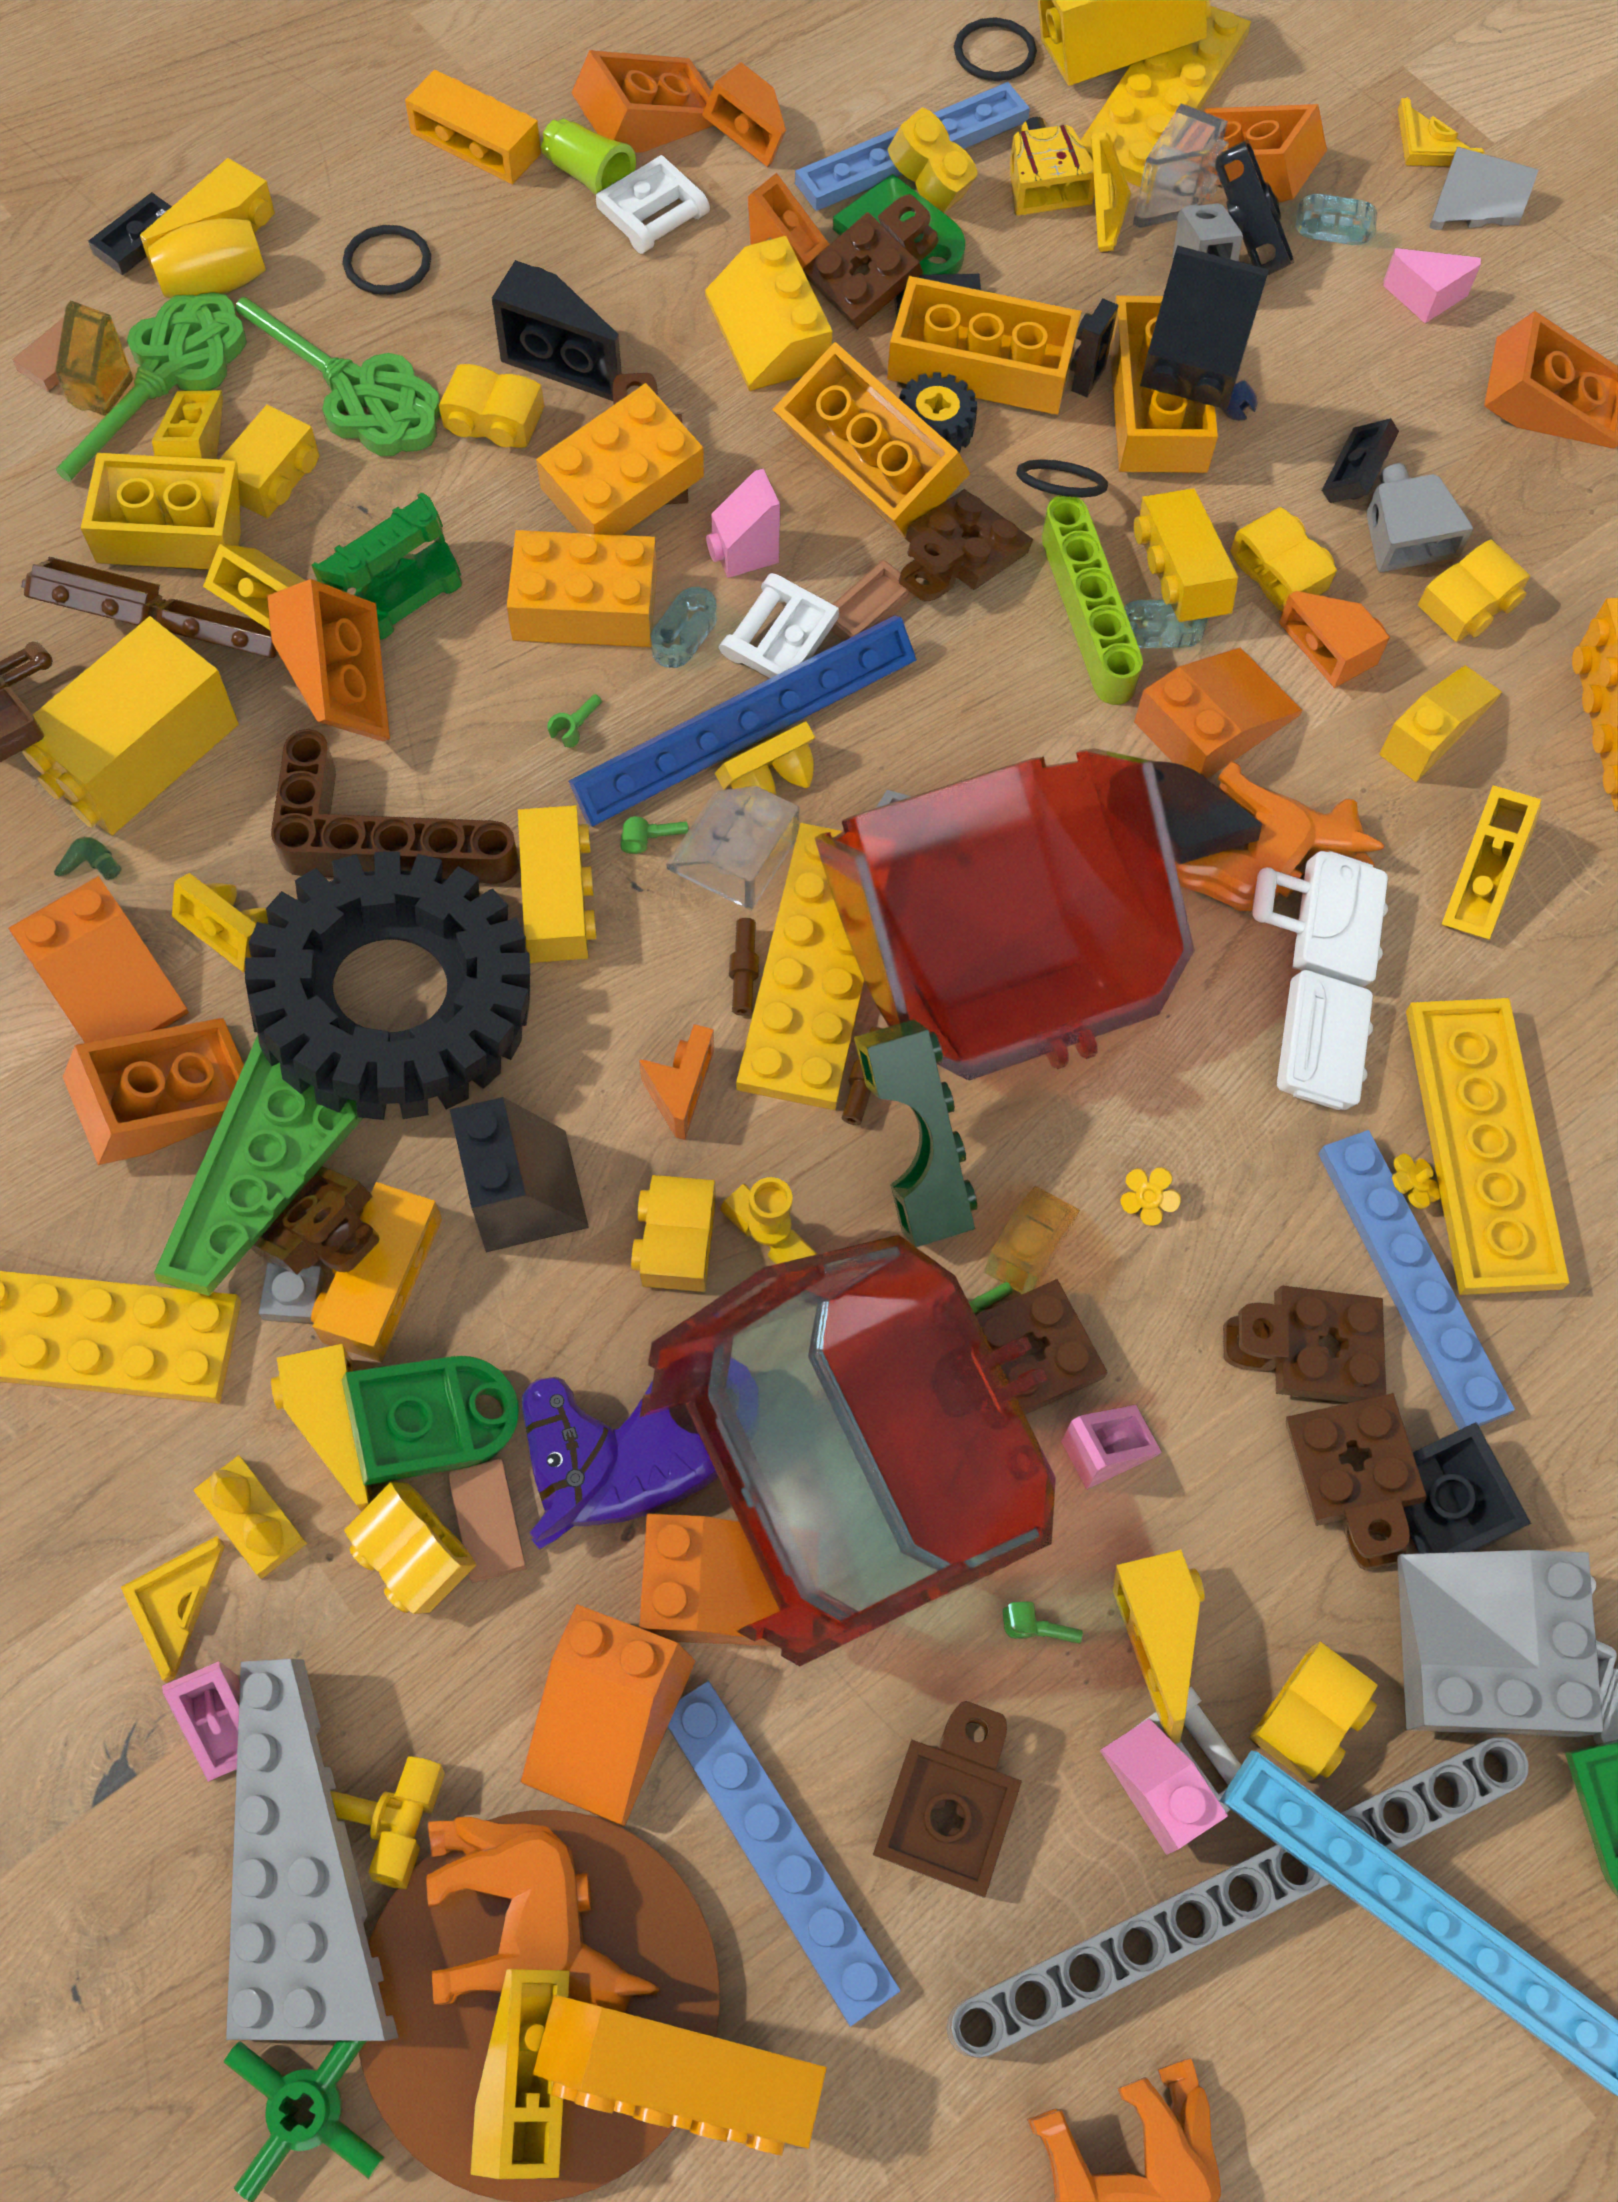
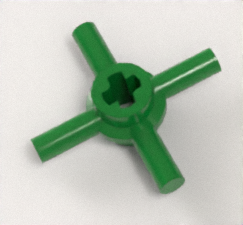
[224,2040,385,2202]

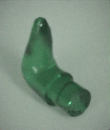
[54,836,121,880]

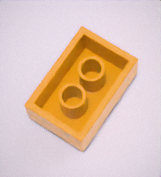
[536,383,704,535]
[507,530,657,647]

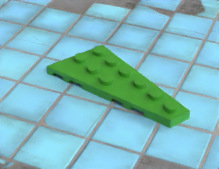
[154,1035,363,1296]

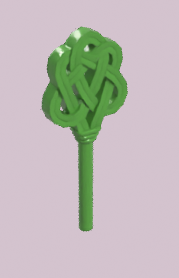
[56,292,247,482]
[236,297,441,456]

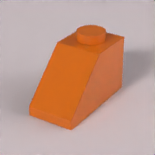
[702,62,786,167]
[1279,591,1390,688]

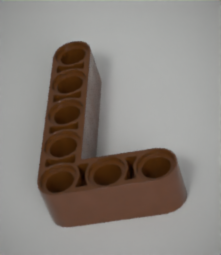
[271,729,519,884]

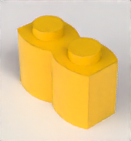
[888,107,978,213]
[439,364,545,448]
[1230,507,1337,612]
[1418,539,1531,642]
[631,1175,716,1292]
[344,1482,477,1614]
[1249,1641,1378,1782]

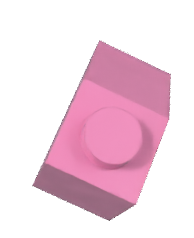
[706,468,780,578]
[1100,1718,1228,1855]

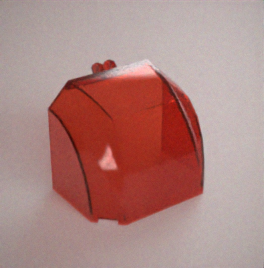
[815,748,1195,1081]

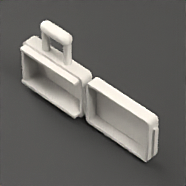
[1252,851,1388,1110]

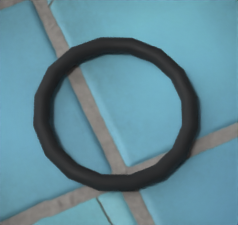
[954,17,1037,81]
[342,225,432,295]
[1016,459,1108,498]

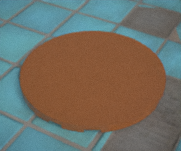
[359,1810,720,2202]

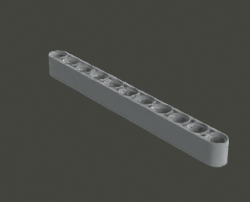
[946,1737,1528,2058]

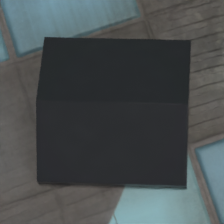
[1403,1422,1532,1554]

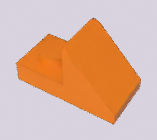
[748,172,830,269]
[639,1024,714,1140]

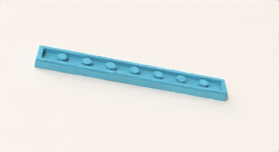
[1219,1750,1618,2096]

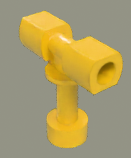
[720,1177,820,1283]
[330,1756,445,1889]

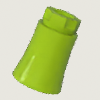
[541,118,636,195]

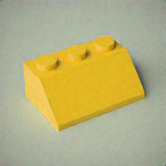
[705,236,833,391]
[81,453,241,569]

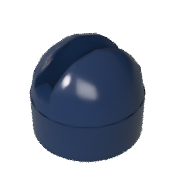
[1221,380,1258,421]

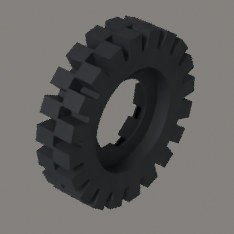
[245,852,530,1120]

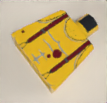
[1010,117,1095,216]

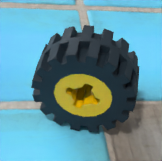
[899,372,977,453]

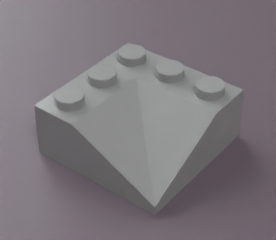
[1397,1550,1603,1737]

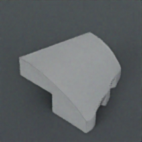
[1429,147,1538,230]

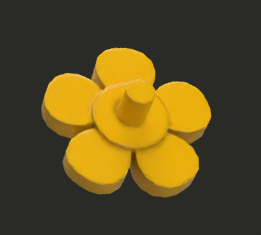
[1392,1153,1441,1209]
[1120,1167,1181,1226]

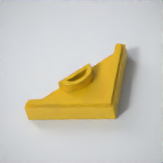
[1398,97,1485,167]
[1092,131,1131,252]
[120,1536,225,1683]

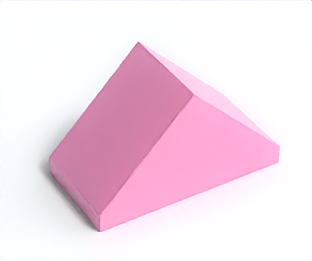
[1383,248,1481,323]
[1061,1405,1162,1489]
[162,1661,240,1782]

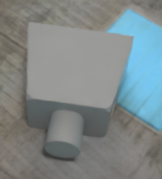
[1172,203,1243,261]
[1367,463,1473,573]

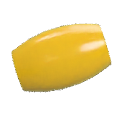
[148,218,266,298]

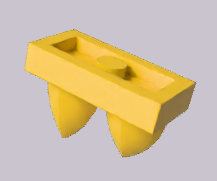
[715,721,815,818]
[171,873,268,972]
[193,1455,307,1579]

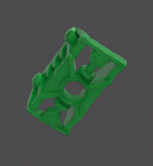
[311,492,462,640]

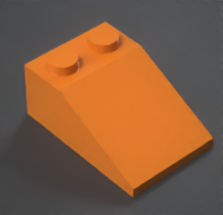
[571,50,714,153]
[1170,104,1327,202]
[1484,311,1618,449]
[267,579,390,742]
[1134,647,1302,779]
[8,876,189,1043]
[63,1018,244,1165]
[639,1514,815,1648]
[521,1604,696,1827]

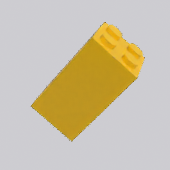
[1038,0,1211,86]
[22,616,239,836]

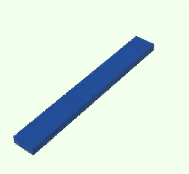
[568,615,917,827]

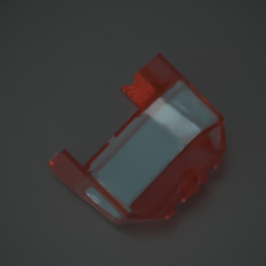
[640,1235,1056,1667]

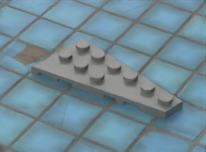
[226,1659,398,2041]

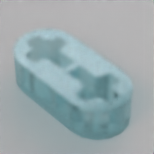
[1296,194,1378,245]
[651,587,717,668]
[1124,600,1208,648]

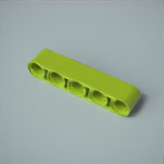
[1042,495,1143,705]

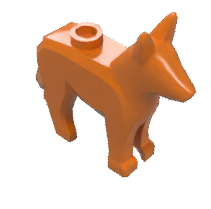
[1152,761,1384,911]
[427,1817,659,2013]
[1027,2058,1222,2202]

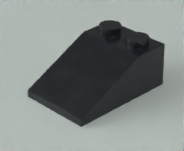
[1140,245,1269,410]
[492,260,622,401]

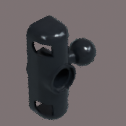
[1215,140,1294,275]

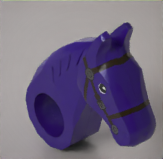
[522,1349,756,1550]

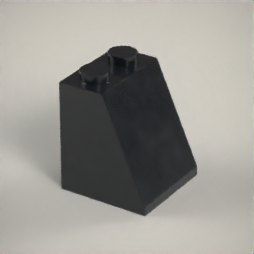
[450,1097,589,1253]

